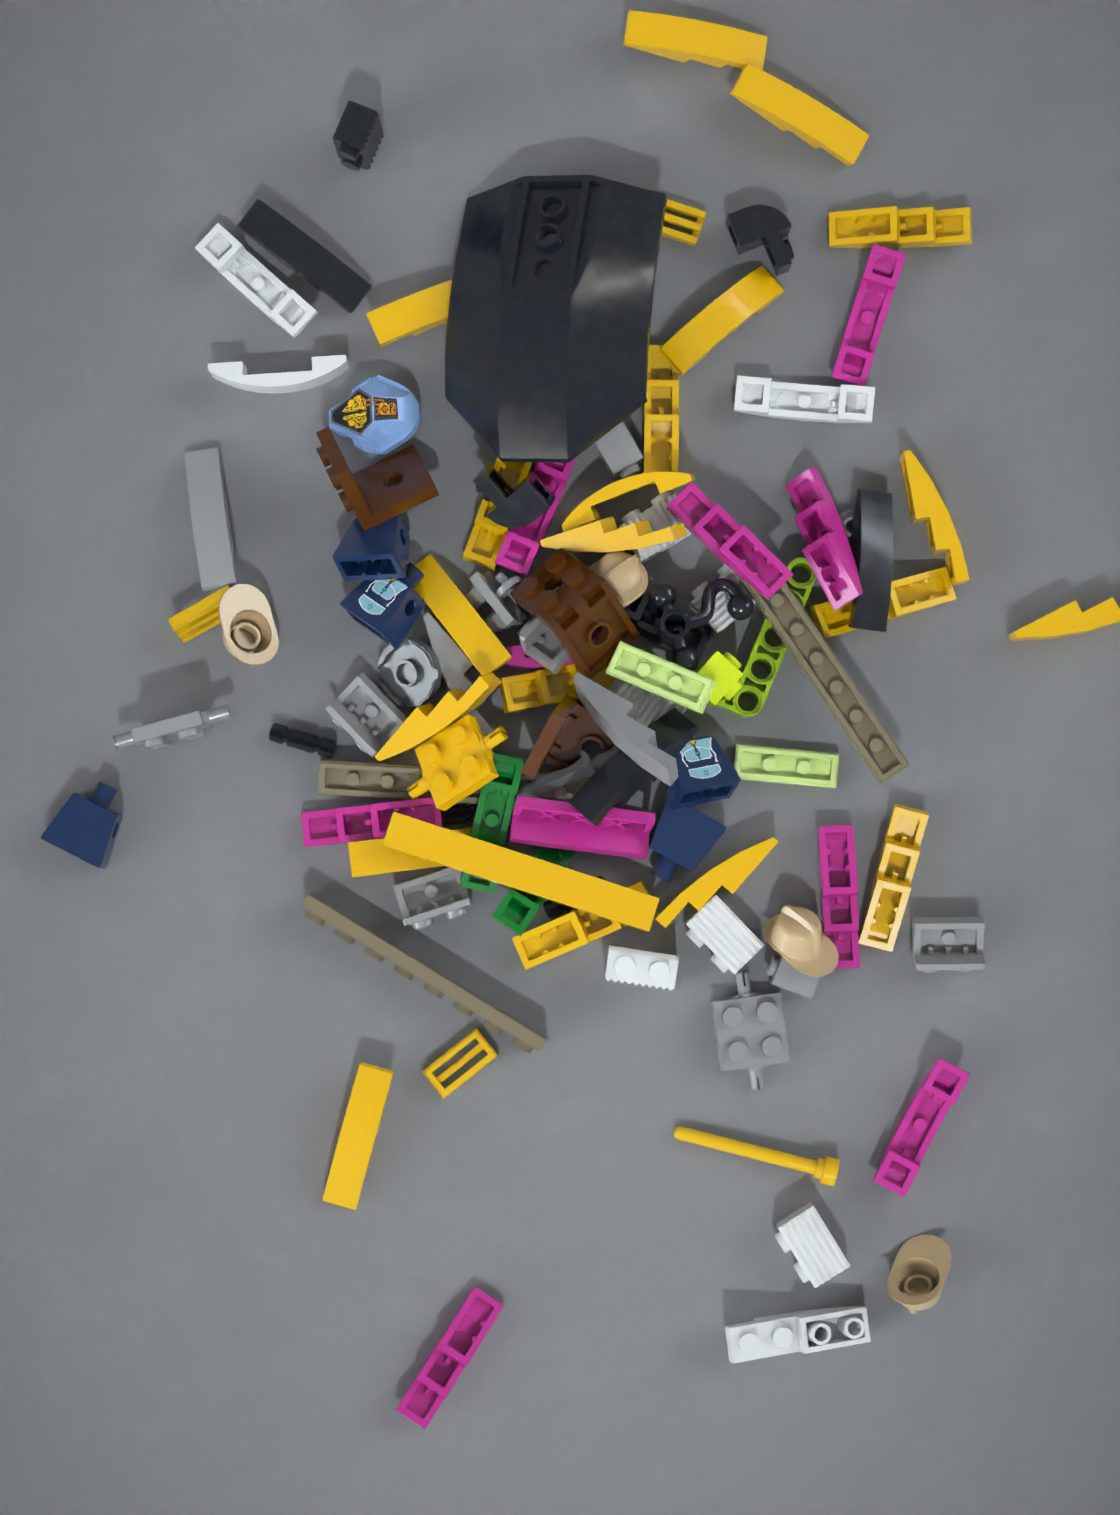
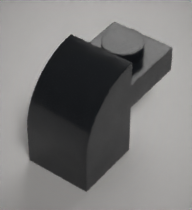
[725,205,794,276]
[473,463,556,528]

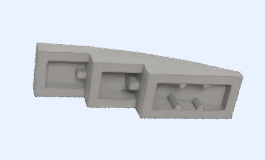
[184,447,237,591]
[423,612,494,736]
[573,672,679,787]

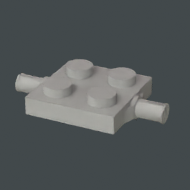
[112,704,231,751]
[711,972,790,1091]

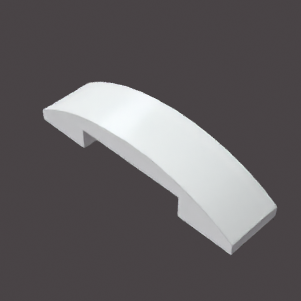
[195,223,318,338]
[208,355,349,394]
[734,375,875,423]

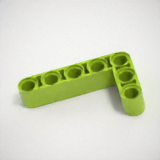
[694,557,816,719]

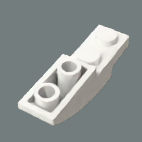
[725,1306,871,1364]

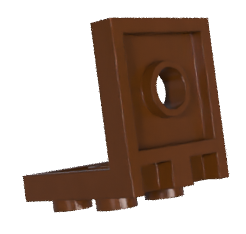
[316,427,439,531]
[510,548,640,680]
[521,694,614,779]

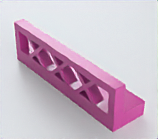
[509,796,656,859]

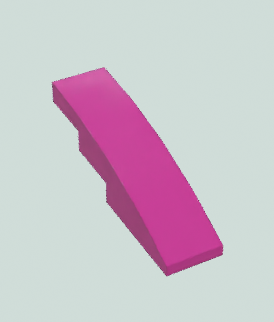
[785,467,863,611]
[666,482,794,599]
[301,797,442,847]
[818,825,860,970]
[395,1286,504,1429]

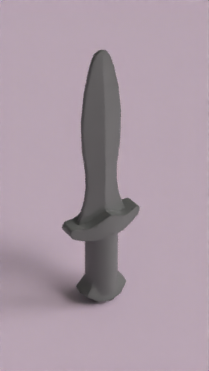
[515,744,619,798]

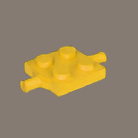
[407,714,508,811]

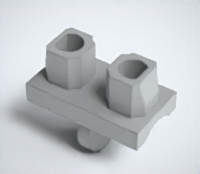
[465,571,528,634]

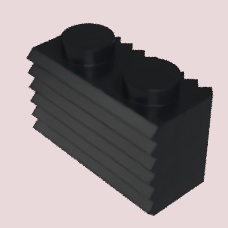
[332,101,384,171]

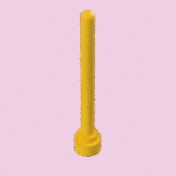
[674,1126,840,1186]

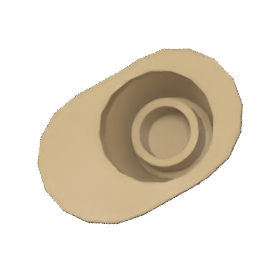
[588,551,648,608]
[219,584,279,665]
[763,904,839,977]
[886,1234,952,1315]

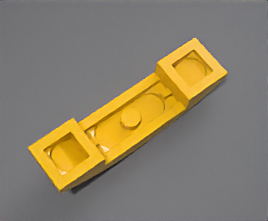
[660,265,784,375]
[561,471,696,532]

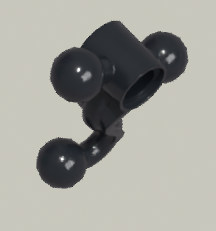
[649,578,754,671]

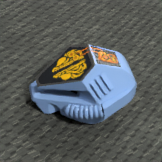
[329,375,421,455]

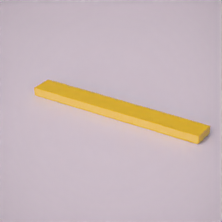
[382,812,660,932]

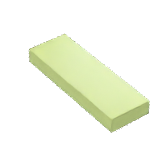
[606,641,717,715]
[733,744,839,788]

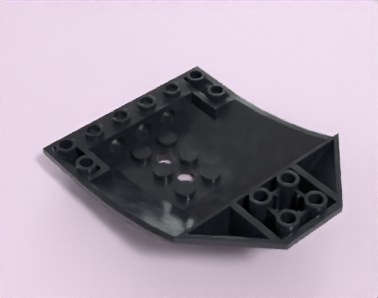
[445,175,667,463]

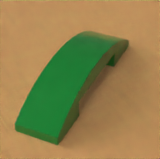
[460,752,525,894]
[491,846,575,936]

